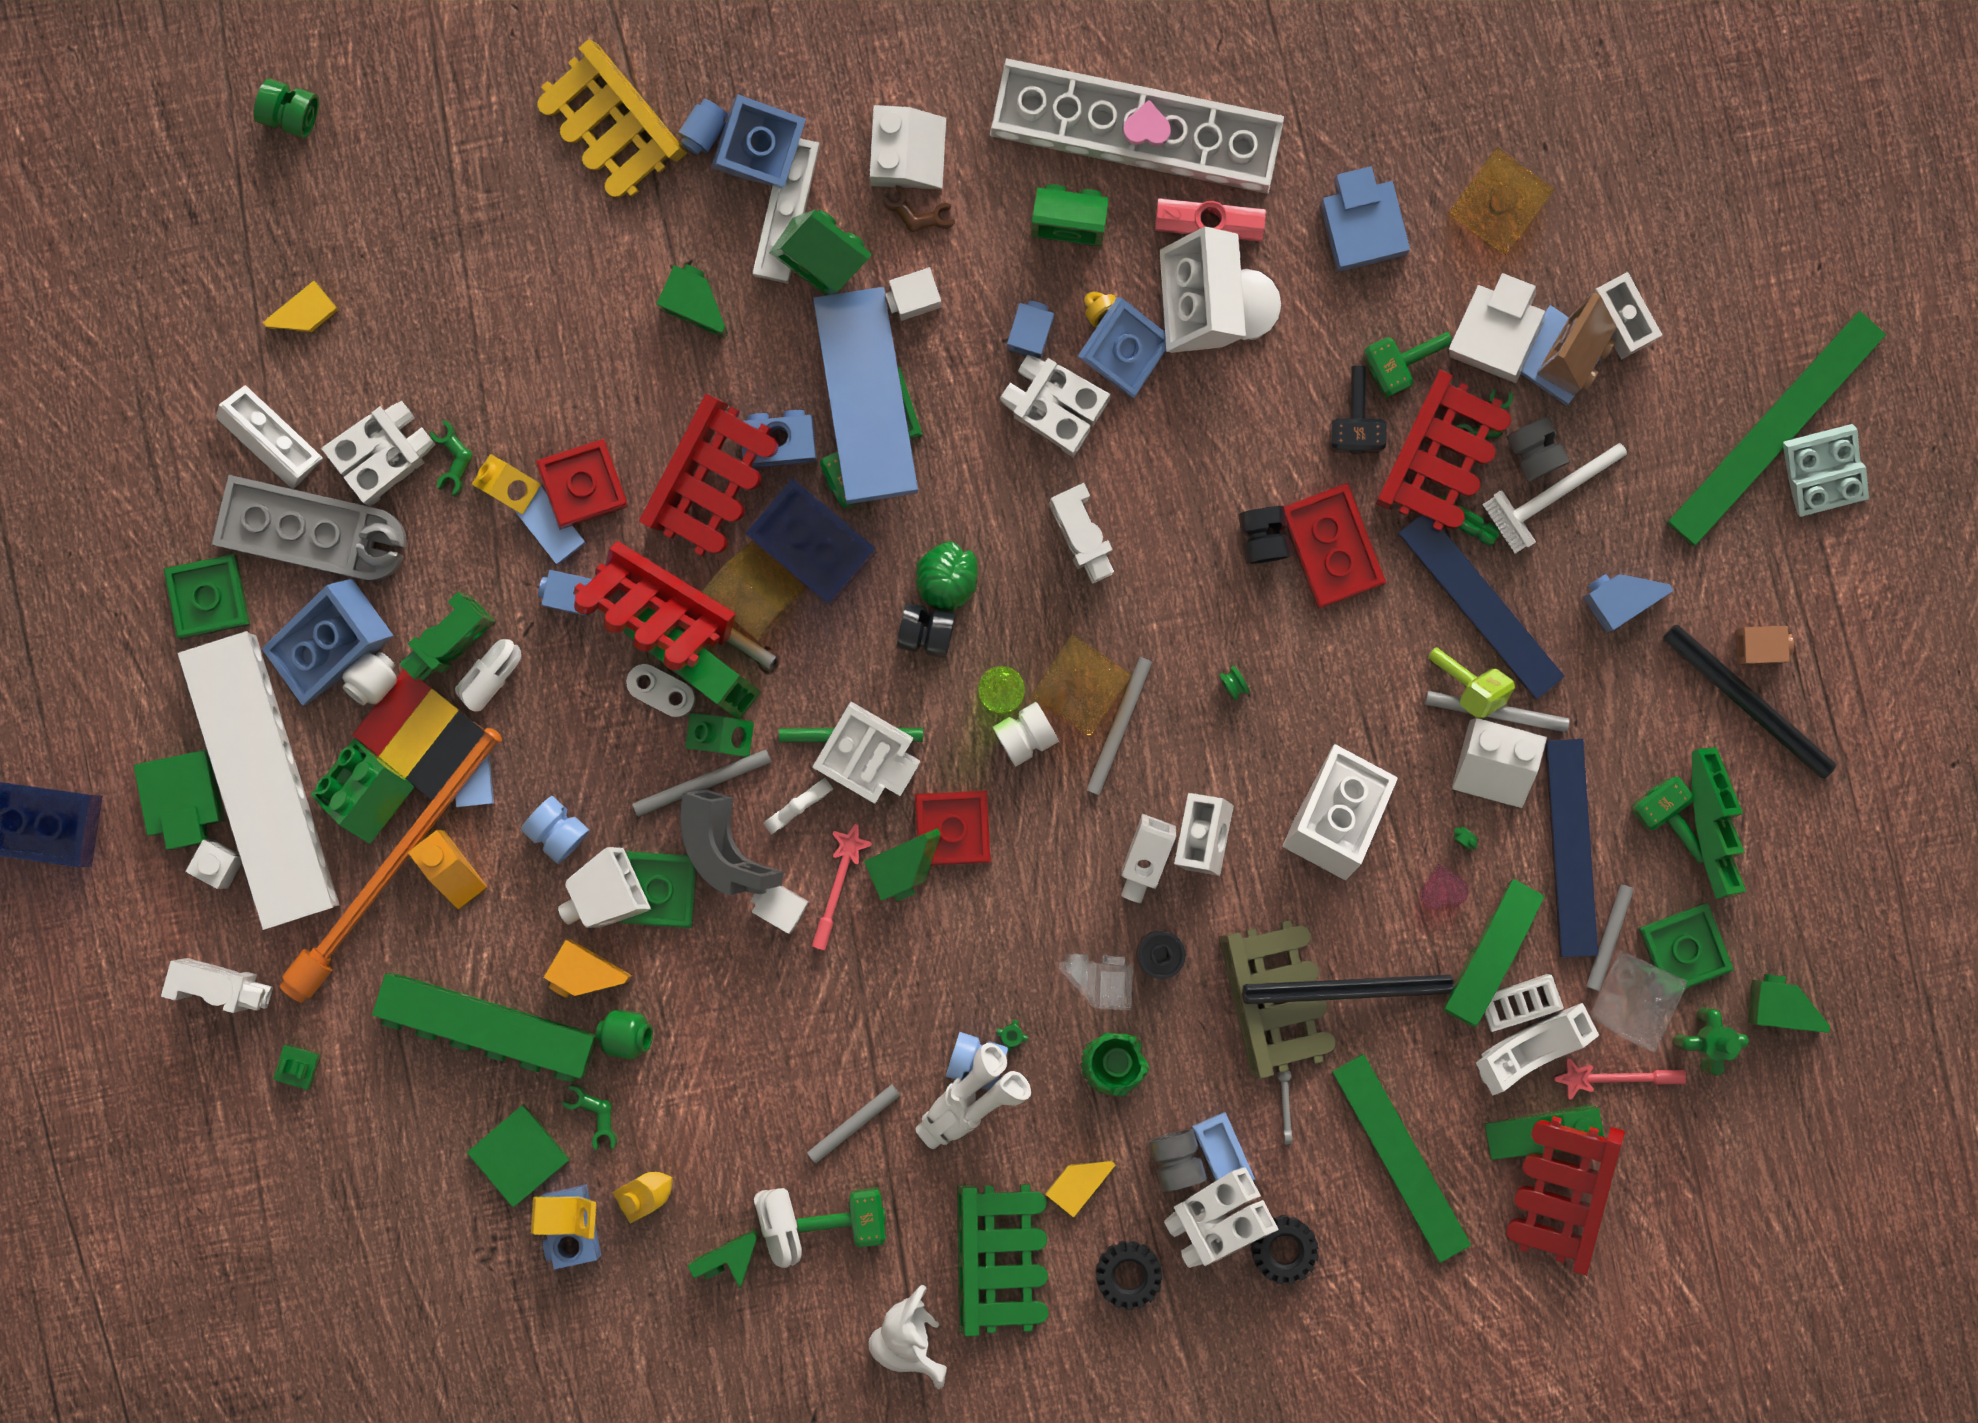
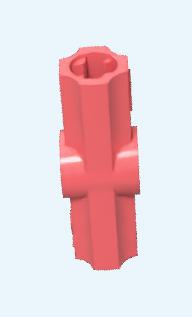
[1155,199,1266,242]

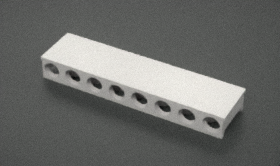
[990,58,1284,194]
[178,631,340,930]

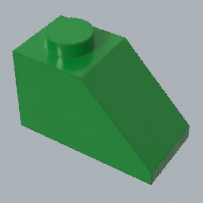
[656,264,728,339]
[864,828,941,902]
[1748,974,1830,1033]

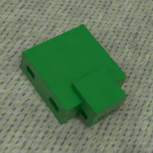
[133,750,226,850]

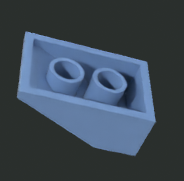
[261,579,394,706]

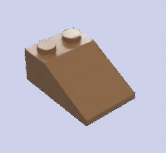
[1537,292,1617,396]

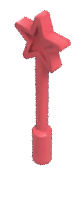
[812,824,872,950]
[1553,1058,1686,1099]

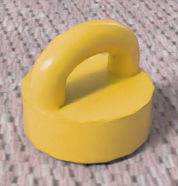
[1084,292,1116,328]

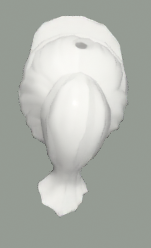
[869,1285,947,1390]

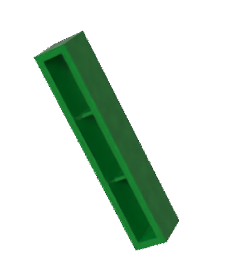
[372,972,597,1083]

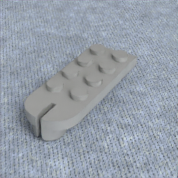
[212,475,407,581]

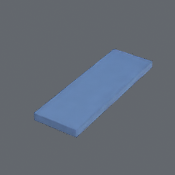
[813,287,918,504]

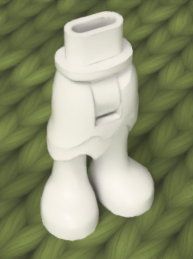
[916,1043,1031,1149]

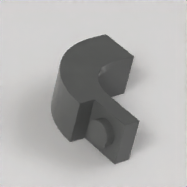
[680,789,784,895]

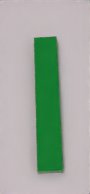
[1331,1053,1471,1263]

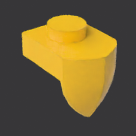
[612,1172,673,1224]

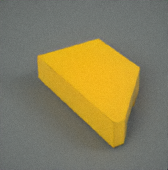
[263,281,339,333]
[1045,1160,1116,1218]

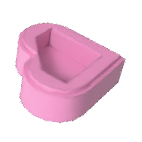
[1123,100,1171,146]

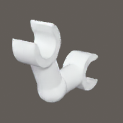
[763,778,833,835]

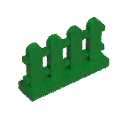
[957,1184,1049,1336]

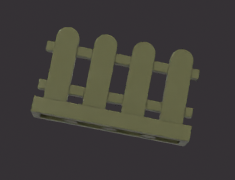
[1219,920,1335,1079]

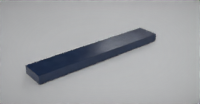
[1398,515,1565,700]
[1545,739,1598,957]

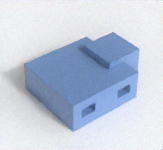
[1320,166,1410,273]

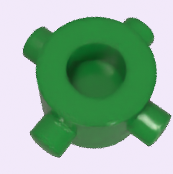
[1453,826,1479,851]
[996,1020,1028,1051]

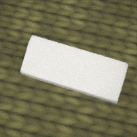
[216,385,323,489]

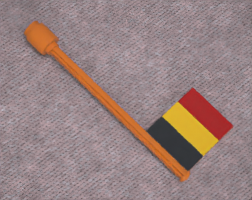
[279,669,502,1003]

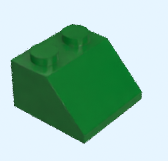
[1031,184,1109,247]

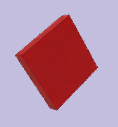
[535,438,628,530]
[915,790,991,866]

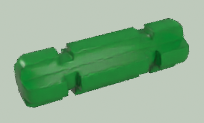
[1440,496,1501,546]

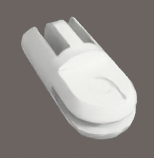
[455,639,521,712]
[754,1188,802,1268]

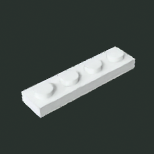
[752,138,820,284]

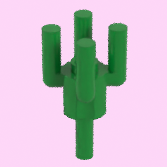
[1673,1007,1749,1076]

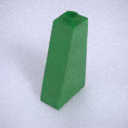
[623,607,761,719]

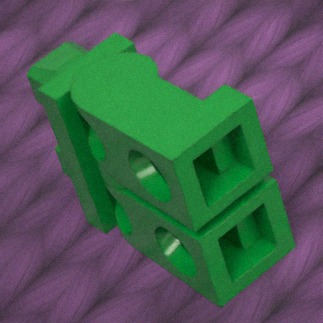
[400,592,496,681]

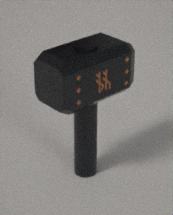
[1329,366,1386,454]

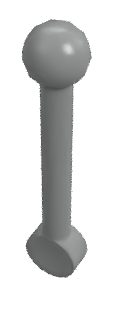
[1277,1070,1292,1145]

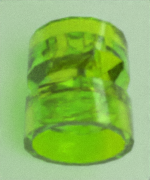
[978,666,1025,715]

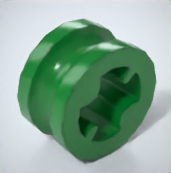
[1218,665,1250,702]

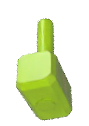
[1428,647,1515,719]

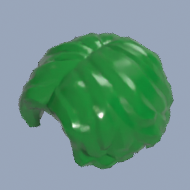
[915,541,978,611]
[1080,1032,1149,1097]

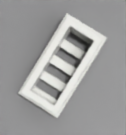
[1485,974,1564,1032]

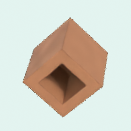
[1736,626,1794,666]

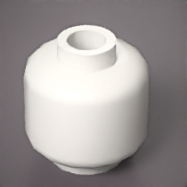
[342,652,397,706]

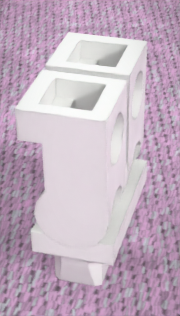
[1000,355,1110,458]
[321,401,435,507]
[1049,483,1114,584]
[161,958,273,1013]
[1164,1167,1279,1268]

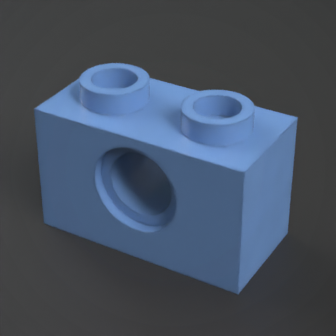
[742,410,817,468]

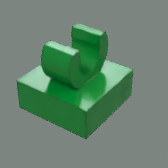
[273,1044,321,1090]

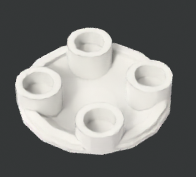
[1241,269,1281,340]

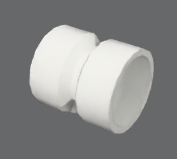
[992,702,1059,767]

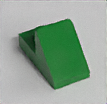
[687,1228,759,1288]

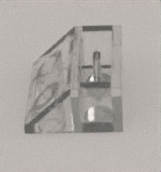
[1589,950,1687,1053]
[1057,953,1133,1010]

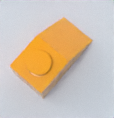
[408,830,488,909]
[543,939,633,998]

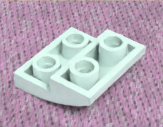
[1783,424,1869,517]

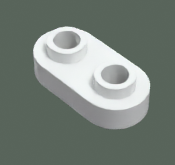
[626,664,696,717]

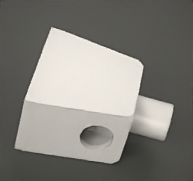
[1121,814,1176,903]
[558,847,651,928]

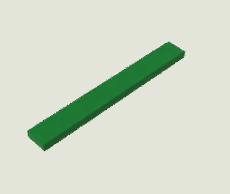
[1666,311,1887,547]

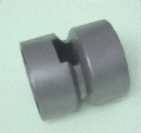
[1148,1129,1207,1192]

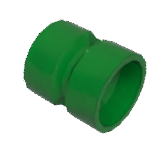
[253,78,319,139]

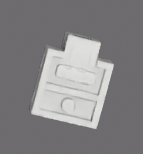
[1449,273,1545,383]
[813,702,920,803]

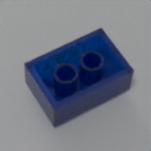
[745,478,877,607]
[0,781,103,867]

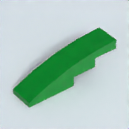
[1692,747,1747,900]
[1443,878,1545,1028]

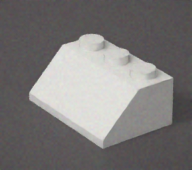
[1160,227,1246,353]

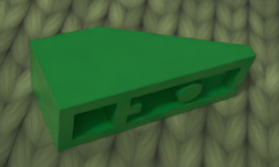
[1484,1104,1604,1160]

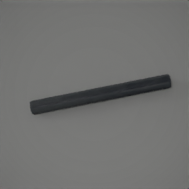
[1663,625,1836,778]
[1242,975,1454,1004]

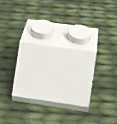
[870,105,946,190]
[1452,718,1547,808]

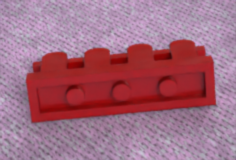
[1376,369,1511,532]
[639,394,778,556]
[573,541,736,670]
[1506,1116,1625,1276]

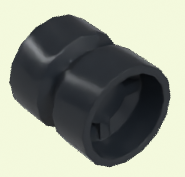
[1238,506,1292,564]
[896,603,956,659]
[1136,930,1186,979]

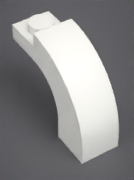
[1476,1003,1599,1096]

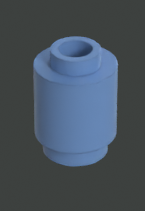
[678,99,728,155]

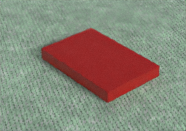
[1284,483,1386,609]

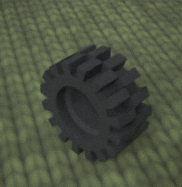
[1251,1215,1319,1285]
[1096,1240,1162,1310]

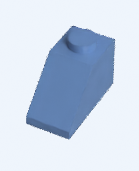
[1583,574,1674,633]

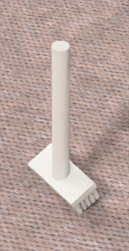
[1482,443,1627,553]

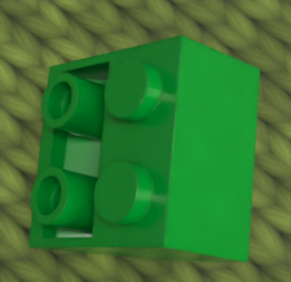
[769,209,872,296]
[310,738,415,844]

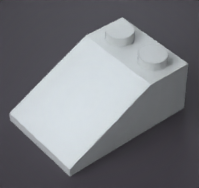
[1282,744,1398,880]

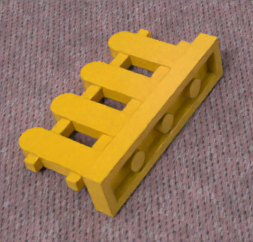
[537,39,688,198]

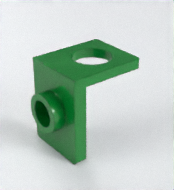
[685,713,754,757]

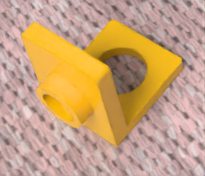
[472,454,541,514]
[531,1197,596,1239]

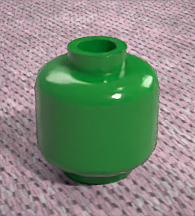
[596,1010,653,1060]

